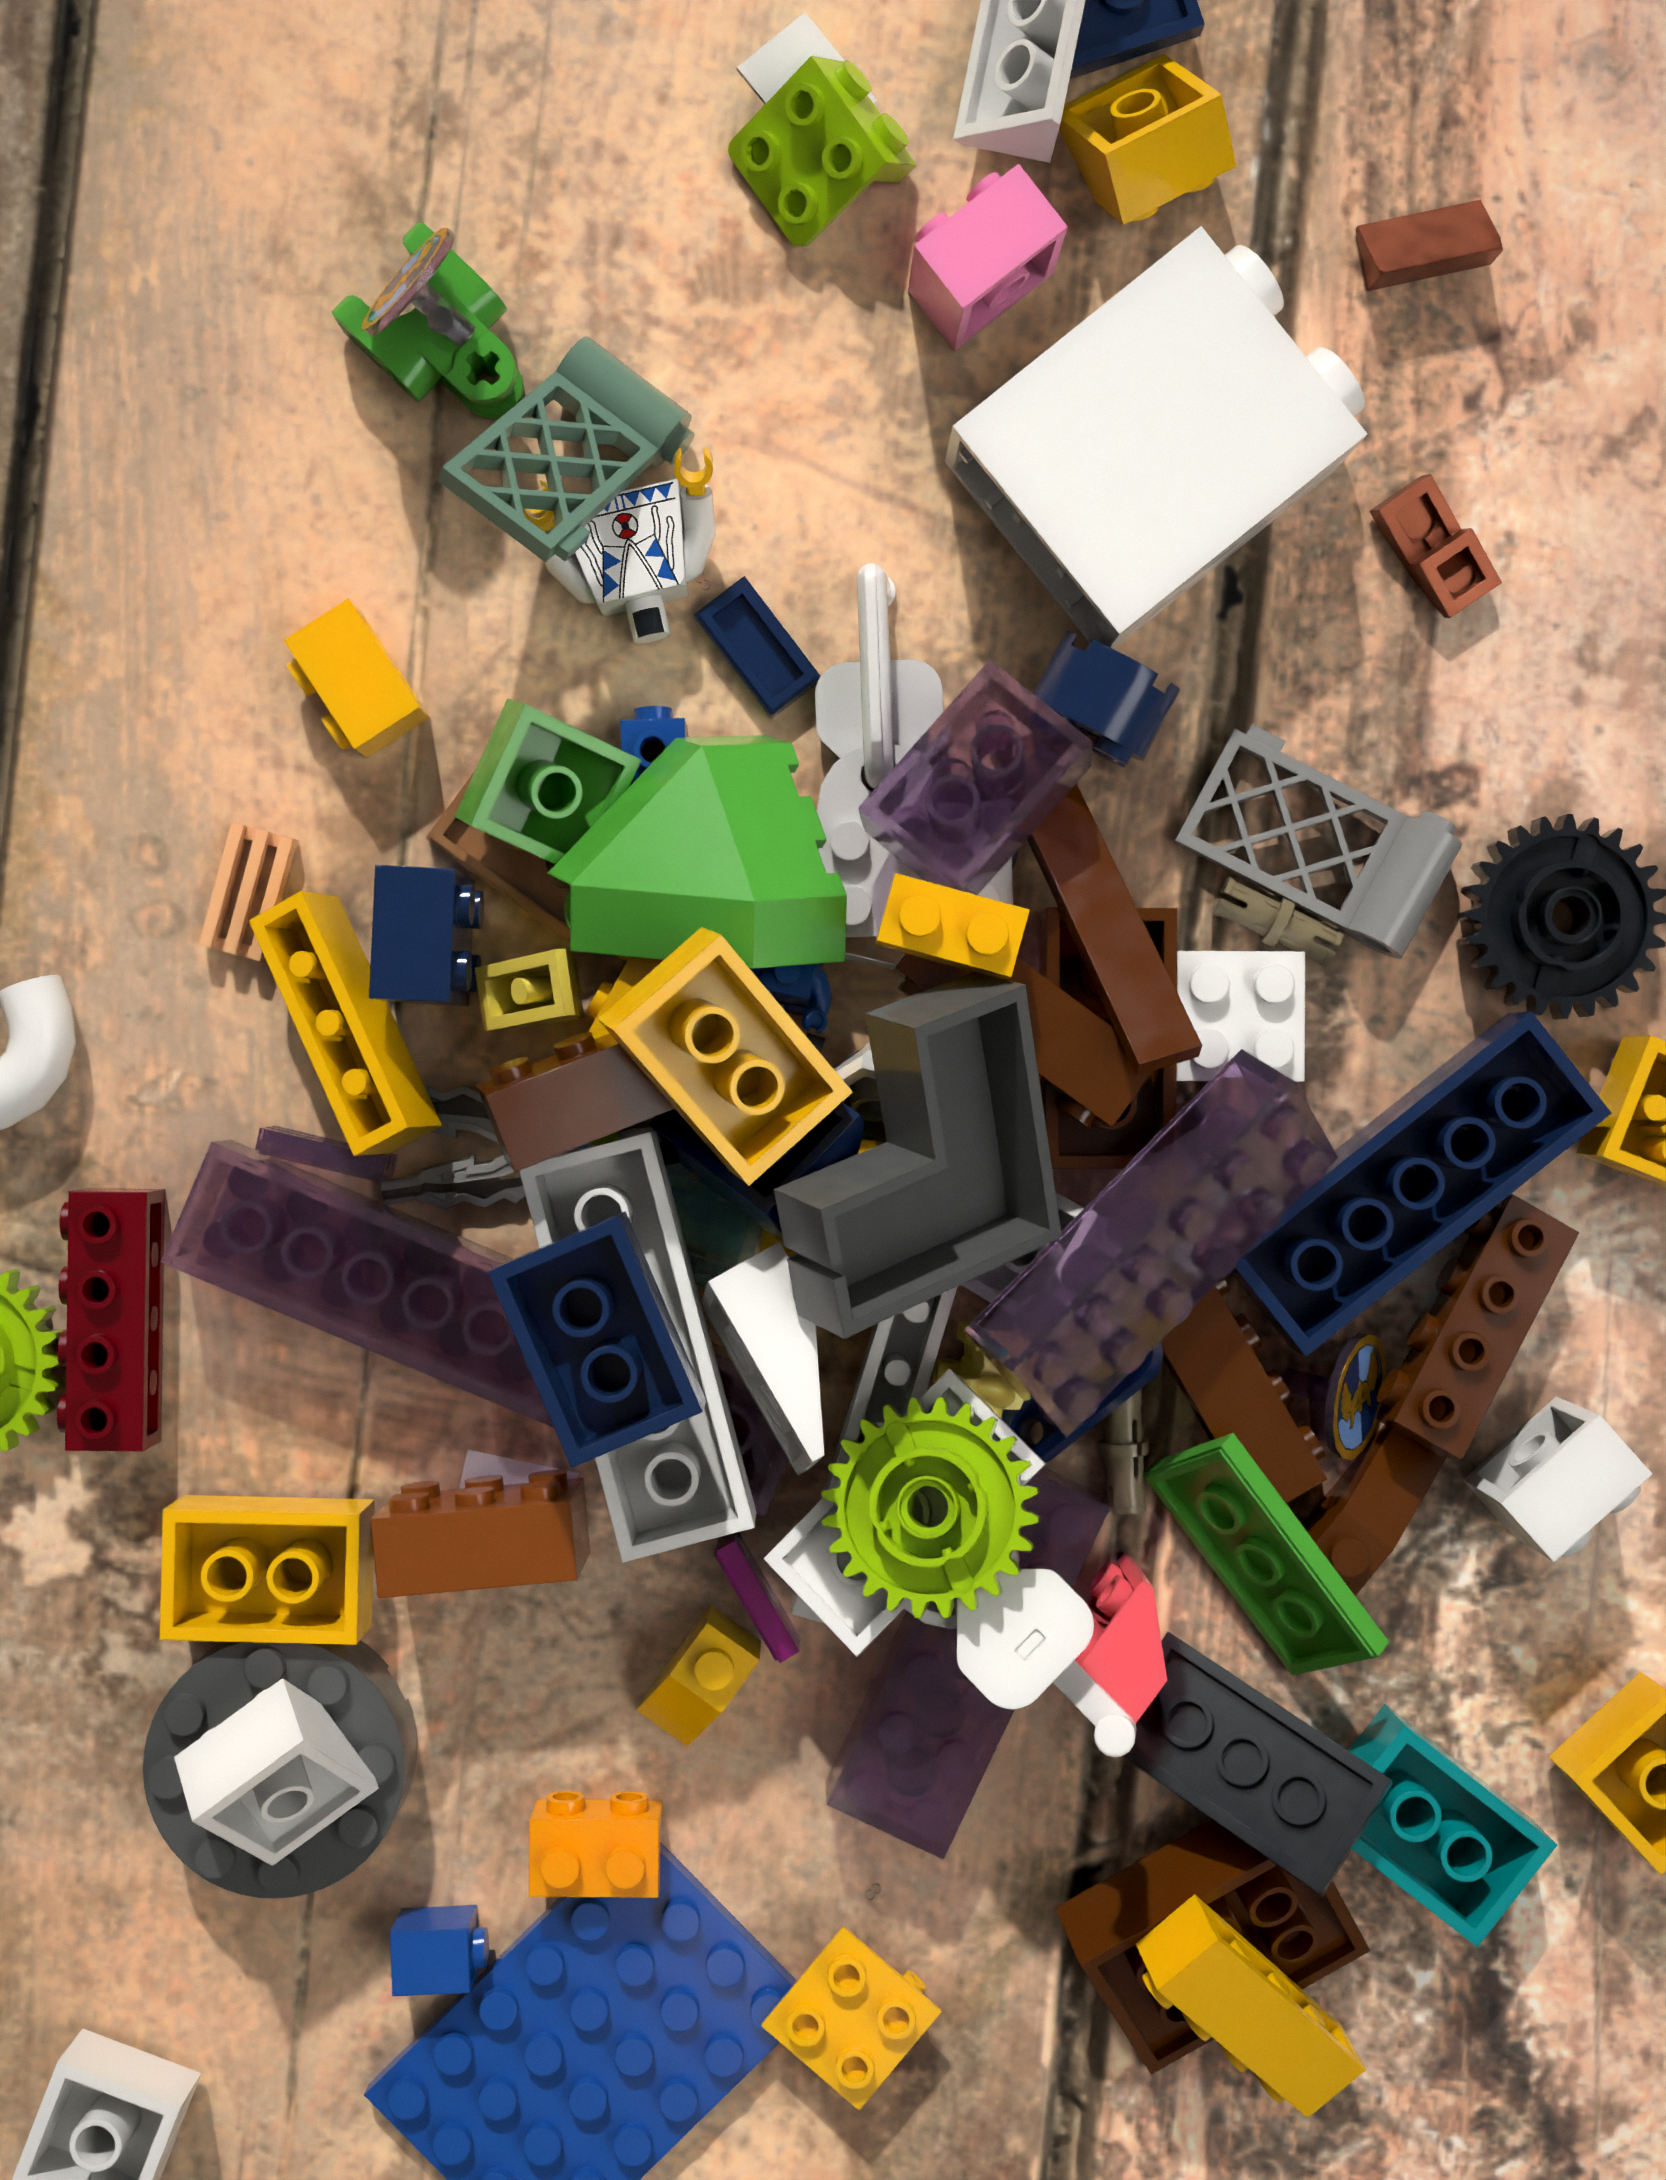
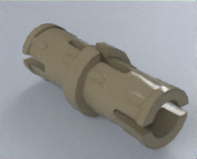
[1211,877,1344,967]
[1098,1388,1149,1514]

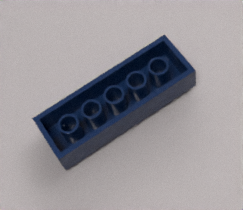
[1212,1011,1612,1357]

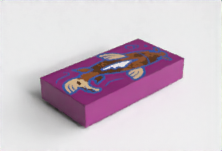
[714,1532,800,1663]

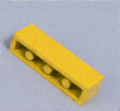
[249,891,442,1156]
[1136,1894,1366,2118]

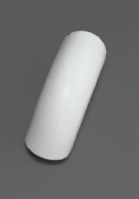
[0,975,77,1130]

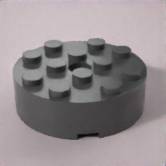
[143,1640,418,1899]

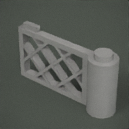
[1174,724,1462,959]

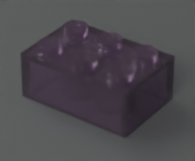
[858,660,1093,895]

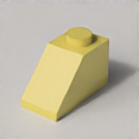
[475,948,584,1032]

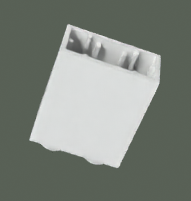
[945,226,1367,649]

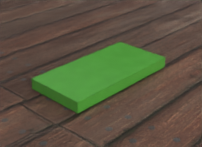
[1143,1433,1390,1676]

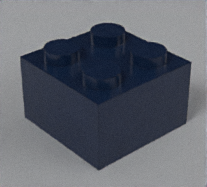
[369,865,484,1006]

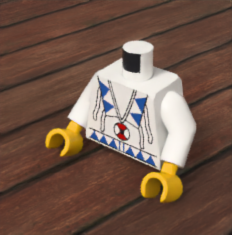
[523,446,716,644]

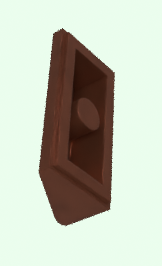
[1355,199,1503,291]

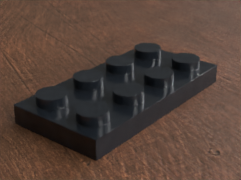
[1121,1631,1392,1897]

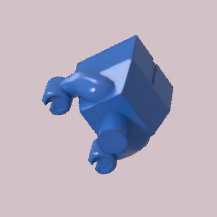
[750,963,832,1034]

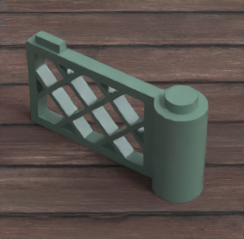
[438,336,694,563]

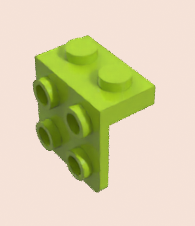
[728,56,917,246]

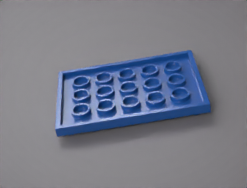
[364,1842,797,2180]

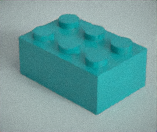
[1348,1704,1557,1947]

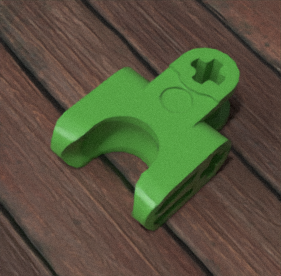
[332,223,524,420]

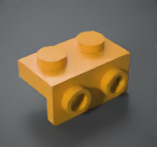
[529,1791,663,1898]

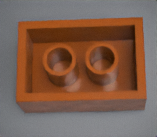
[371,1470,590,1598]

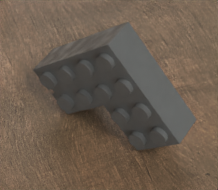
[774,972,1062,1339]

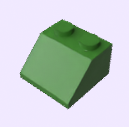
[454,699,641,864]

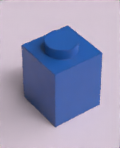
[390,1905,489,1996]

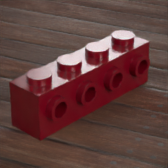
[57,1188,165,1452]

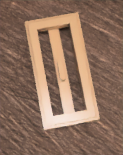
[198,821,298,962]

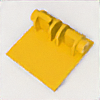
[761,1925,942,2110]

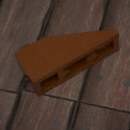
[1302,1424,1447,1596]

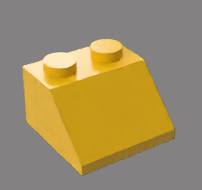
[1059,54,1237,225]

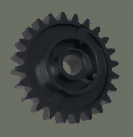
[1457,814,1666,1020]

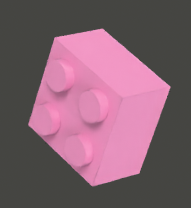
[908,164,1068,351]

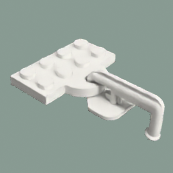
[815,563,1013,937]
[764,1369,1137,1758]

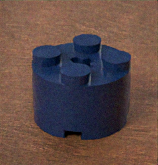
[1029,631,1180,767]

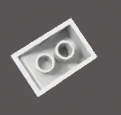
[701,1242,825,1476]

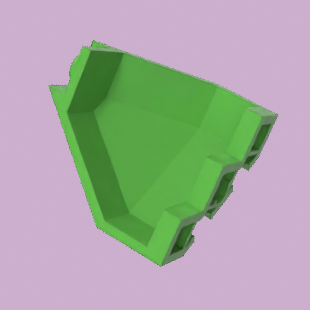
[547,735,847,969]

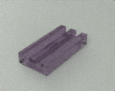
[255,1125,398,1182]

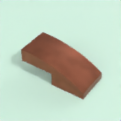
[1369,474,1502,618]

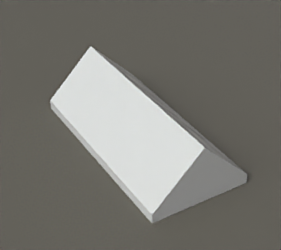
[953,0,1085,163]

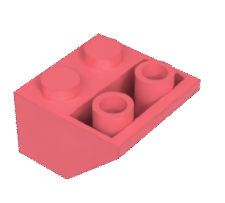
[1075,1552,1167,1723]

